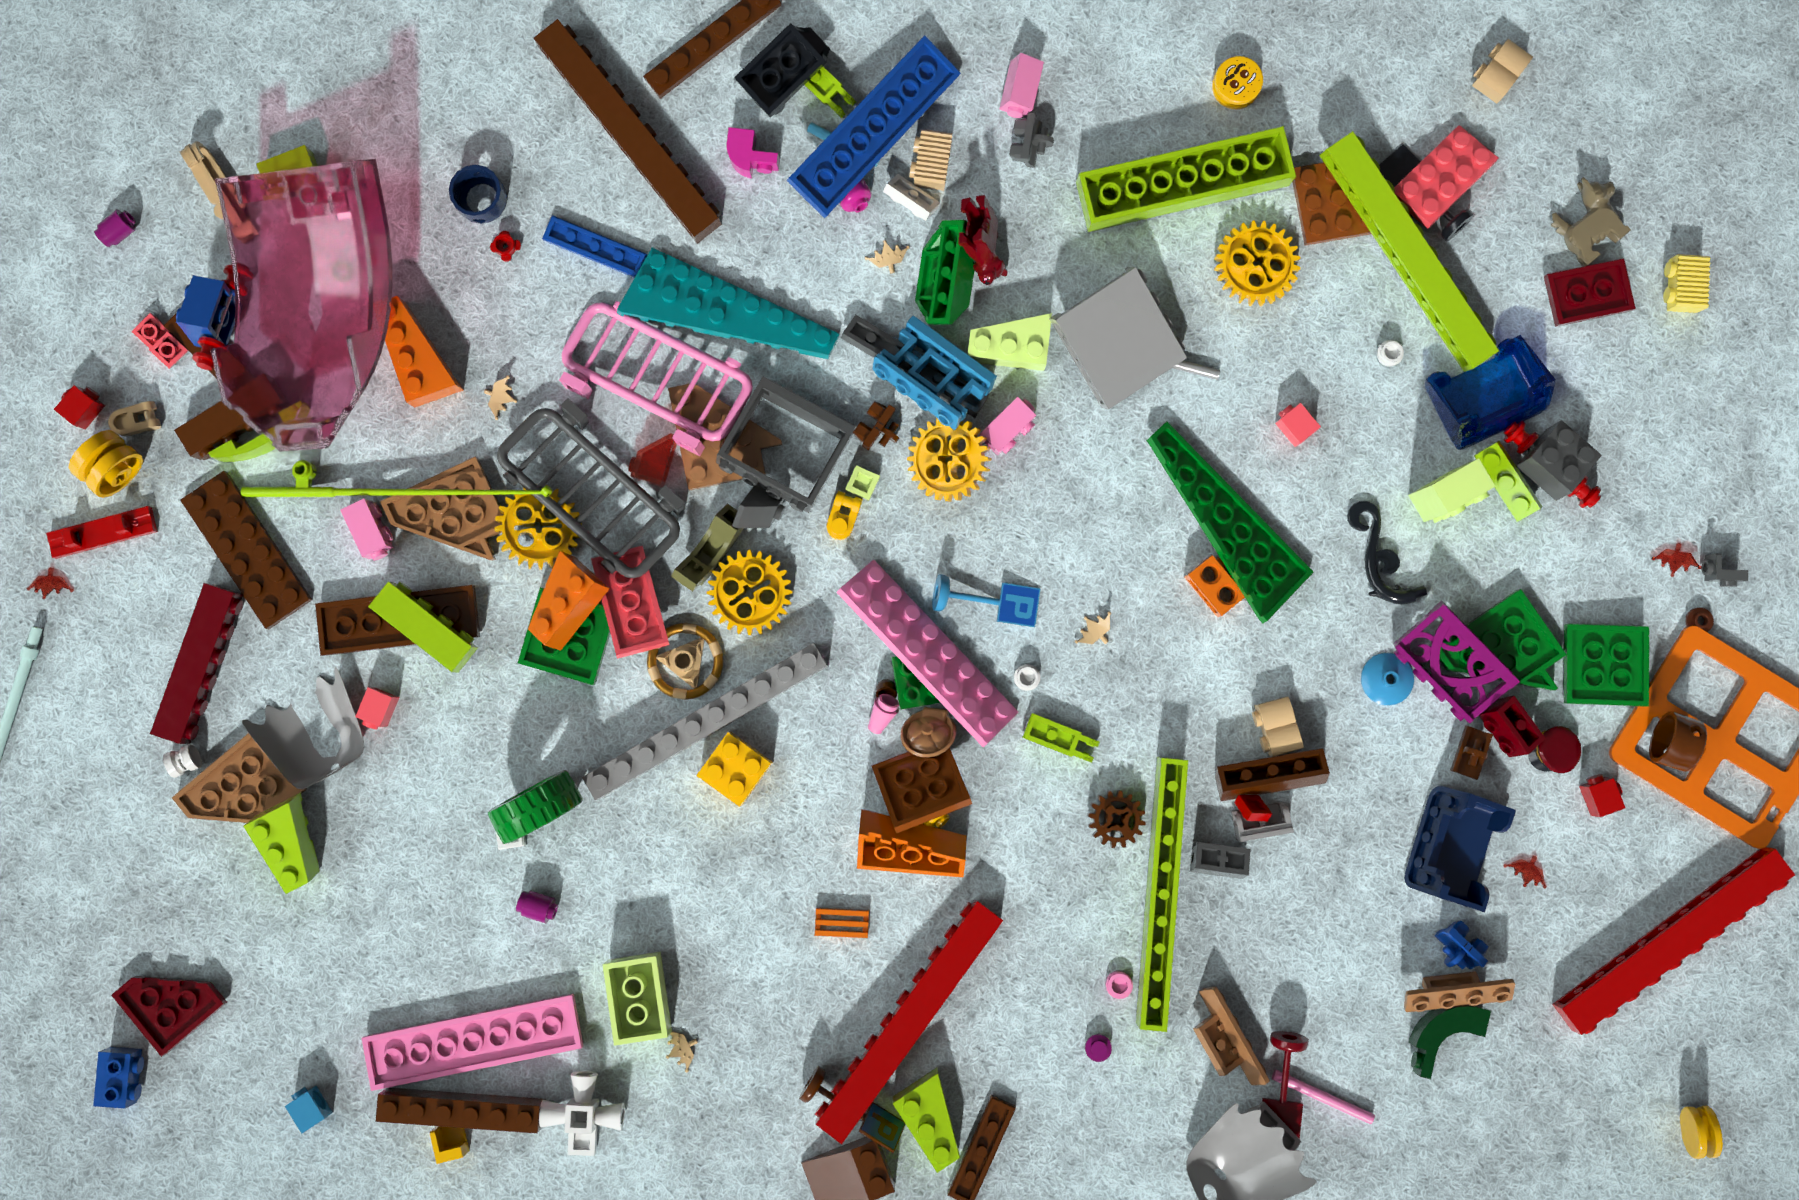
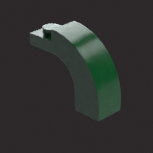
[1408,1005,1491,1080]

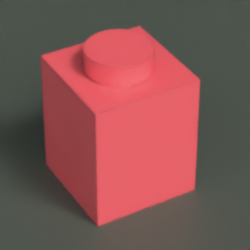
[1275,403,1321,447]
[355,687,400,730]

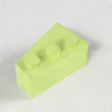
[967,313,1052,371]

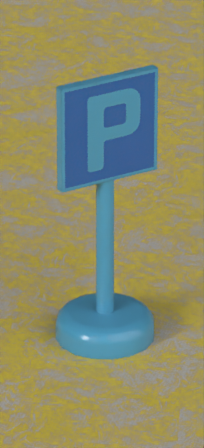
[932,574,1041,628]

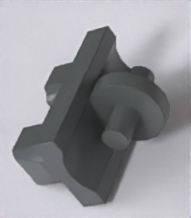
[1009,113,1054,168]

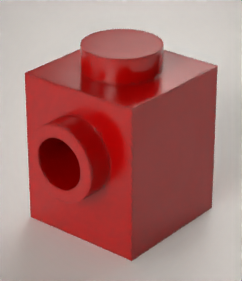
[53,385,106,430]
[1579,774,1626,817]

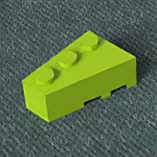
[243,792,320,894]
[892,1067,960,1173]

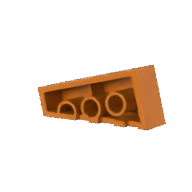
[372,296,463,408]
[857,809,967,878]

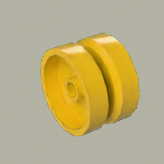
[68,430,143,498]

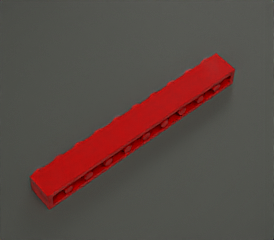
[1552,847,1795,1035]
[814,900,1003,1145]

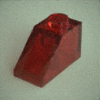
[628,433,677,488]

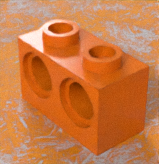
[1184,555,1245,617]

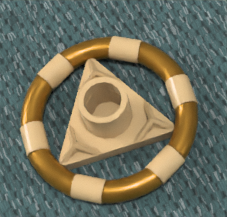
[647,623,723,700]

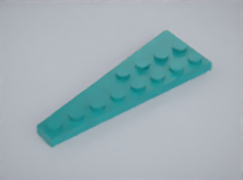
[617,248,840,359]

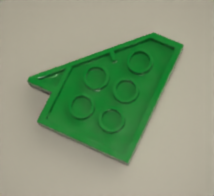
[1439,589,1567,691]

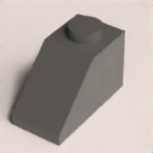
[732,485,786,528]

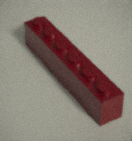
[150,583,243,744]

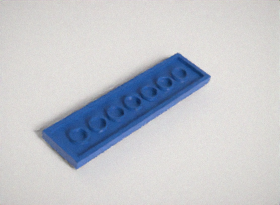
[786,35,961,218]

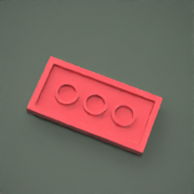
[1394,125,1499,229]
[591,545,669,659]

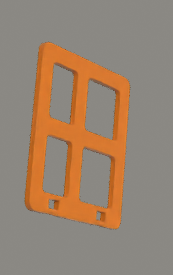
[1609,626,1799,849]

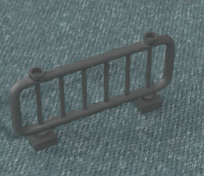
[497,398,685,578]

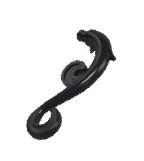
[1347,501,1427,605]

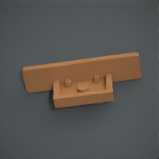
[1404,971,1515,1012]
[1193,987,1270,1085]

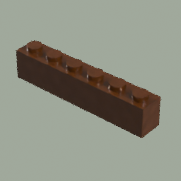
[375,1087,546,1134]

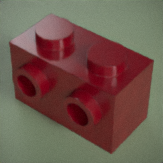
[1479,696,1546,757]

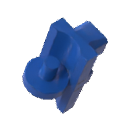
[1435,920,1489,970]

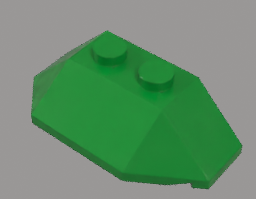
[915,220,976,325]

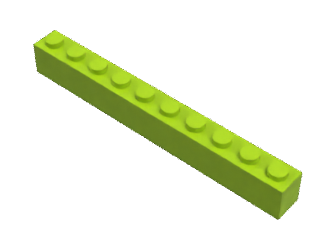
[1319,131,1499,372]
[1136,757,1188,1032]

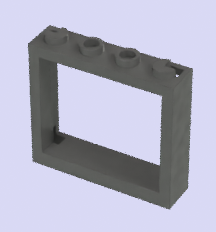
[716,376,856,513]

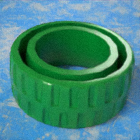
[488,770,583,844]

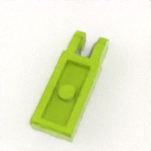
[804,67,856,118]
[1022,713,1100,763]

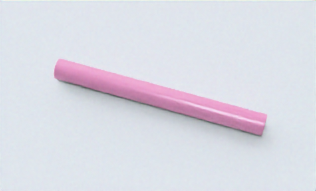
[1272,1069,1375,1124]

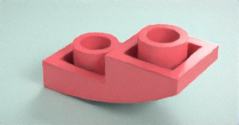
[131,313,188,369]

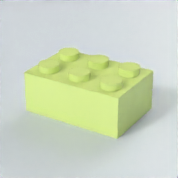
[1408,458,1496,523]
[602,951,672,1046]

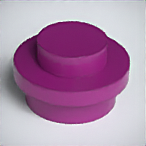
[1085,1034,1112,1062]

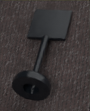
[1379,144,1475,241]

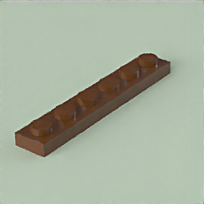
[643,0,781,99]

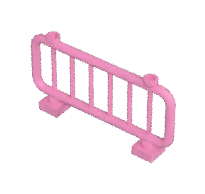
[559,301,753,456]

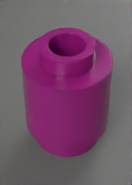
[94,209,136,247]
[516,890,558,924]

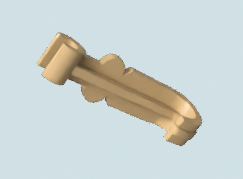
[179,141,259,245]

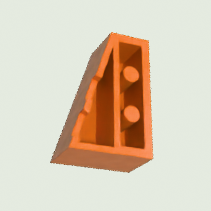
[528,551,610,651]

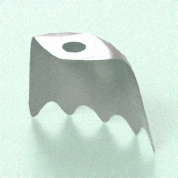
[242,667,364,790]
[1186,1103,1317,1200]

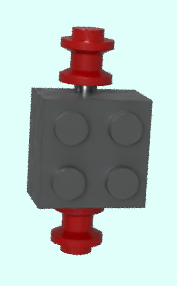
[1503,420,1602,508]

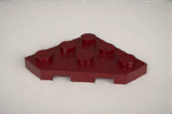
[111,976,227,1057]

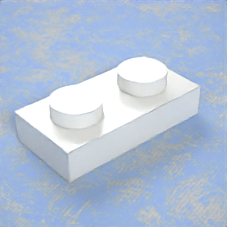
[883,174,940,221]

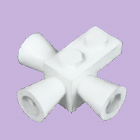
[539,1071,625,1156]

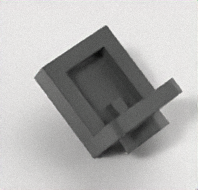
[1701,553,1748,587]

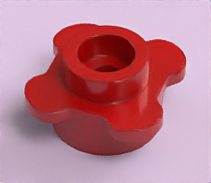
[490,231,521,262]

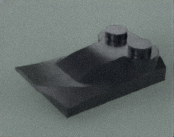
[734,23,830,118]

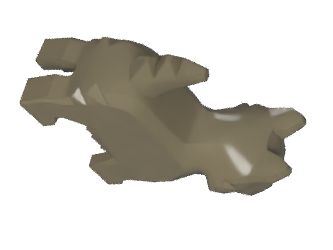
[1551,177,1631,267]

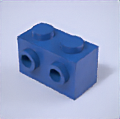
[93,1047,144,1109]

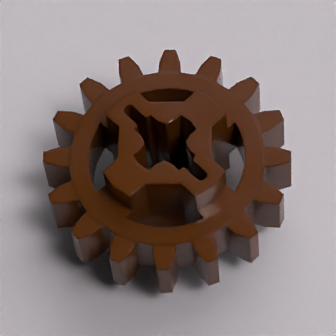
[1087,790,1146,848]

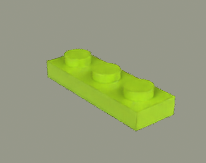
[1474,441,1543,522]

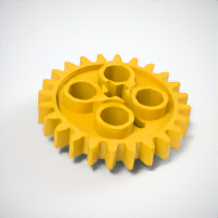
[1214,220,1301,306]
[907,418,992,502]
[495,484,582,570]
[707,550,793,636]

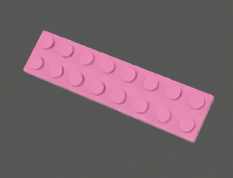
[837,560,1018,747]
[362,993,584,1091]

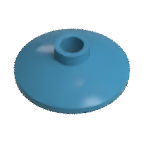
[1361,653,1414,705]

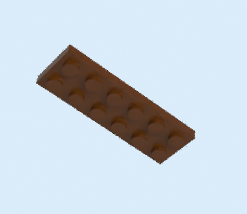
[180,471,312,630]
[315,585,480,656]

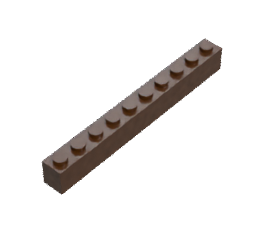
[533,19,721,244]

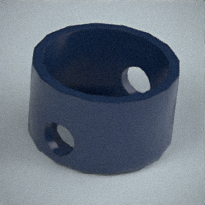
[449,164,507,224]

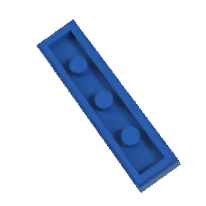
[542,215,648,278]

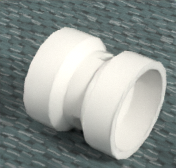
[163,744,202,778]

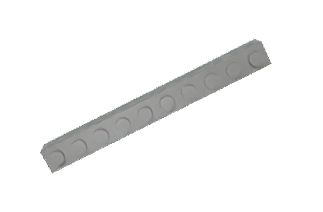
[582,643,829,800]

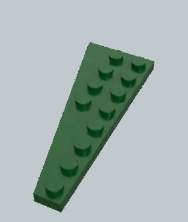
[1146,421,1314,624]

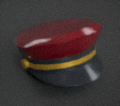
[1528,726,1581,774]

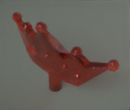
[1651,543,1702,577]
[26,567,74,599]
[1503,856,1547,889]

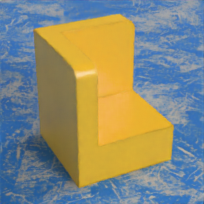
[430,1126,470,1164]

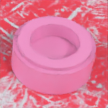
[1105,971,1133,999]

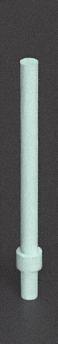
[0,626,43,760]

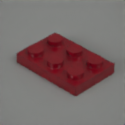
[1544,258,1636,327]

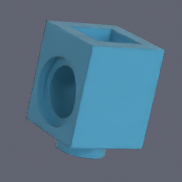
[285,1086,333,1134]

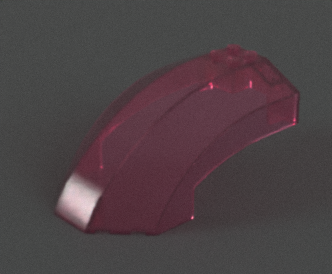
[211,159,392,452]

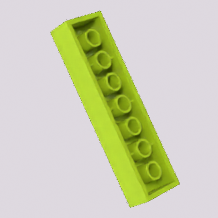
[1076,126,1296,232]

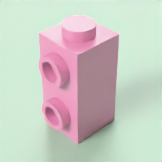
[999,53,1044,118]
[979,397,1036,456]
[340,498,394,561]

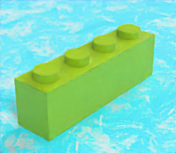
[368,581,478,673]

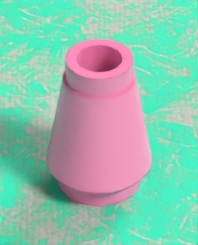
[868,694,899,734]

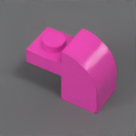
[726,127,780,178]

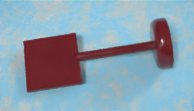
[1262,1031,1309,1139]

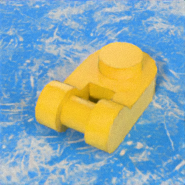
[827,490,863,540]

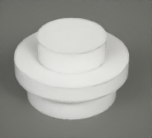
[1377,340,1404,367]
[1014,664,1040,691]

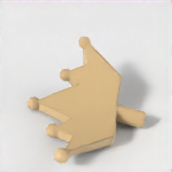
[865,240,910,274]
[484,375,517,420]
[1074,611,1111,644]
[666,1031,698,1073]

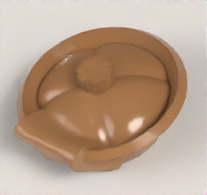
[901,707,956,757]

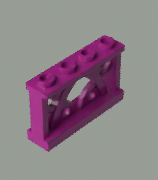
[1393,600,1520,724]

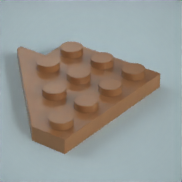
[668,383,782,491]
[380,456,504,561]
[172,733,307,823]

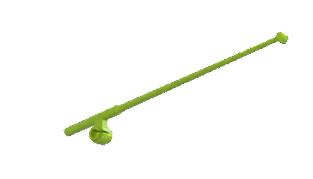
[241,460,553,497]

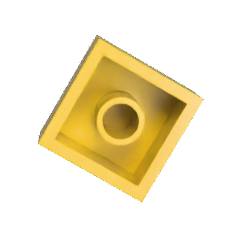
[696,732,773,807]

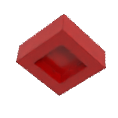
[1234,795,1273,822]

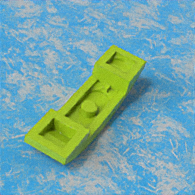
[208,401,312,462]

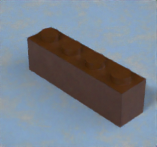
[174,374,289,460]
[1215,748,1330,801]

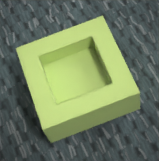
[845,465,880,501]

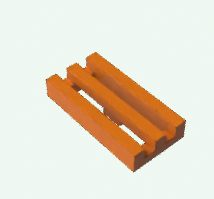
[814,908,869,938]

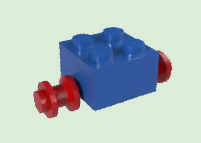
[176,263,251,370]

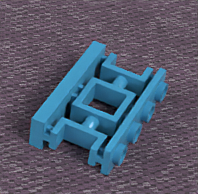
[872,315,997,430]

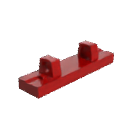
[46,506,158,559]

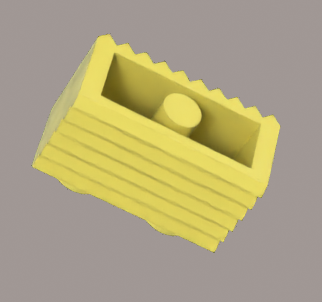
[1663,254,1711,313]

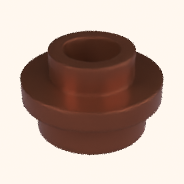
[1685,608,1714,632]

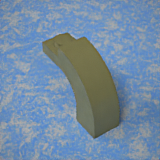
[671,503,744,592]

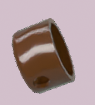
[1649,712,1707,772]

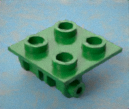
[891,656,941,710]

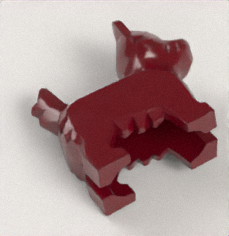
[958,195,1008,285]

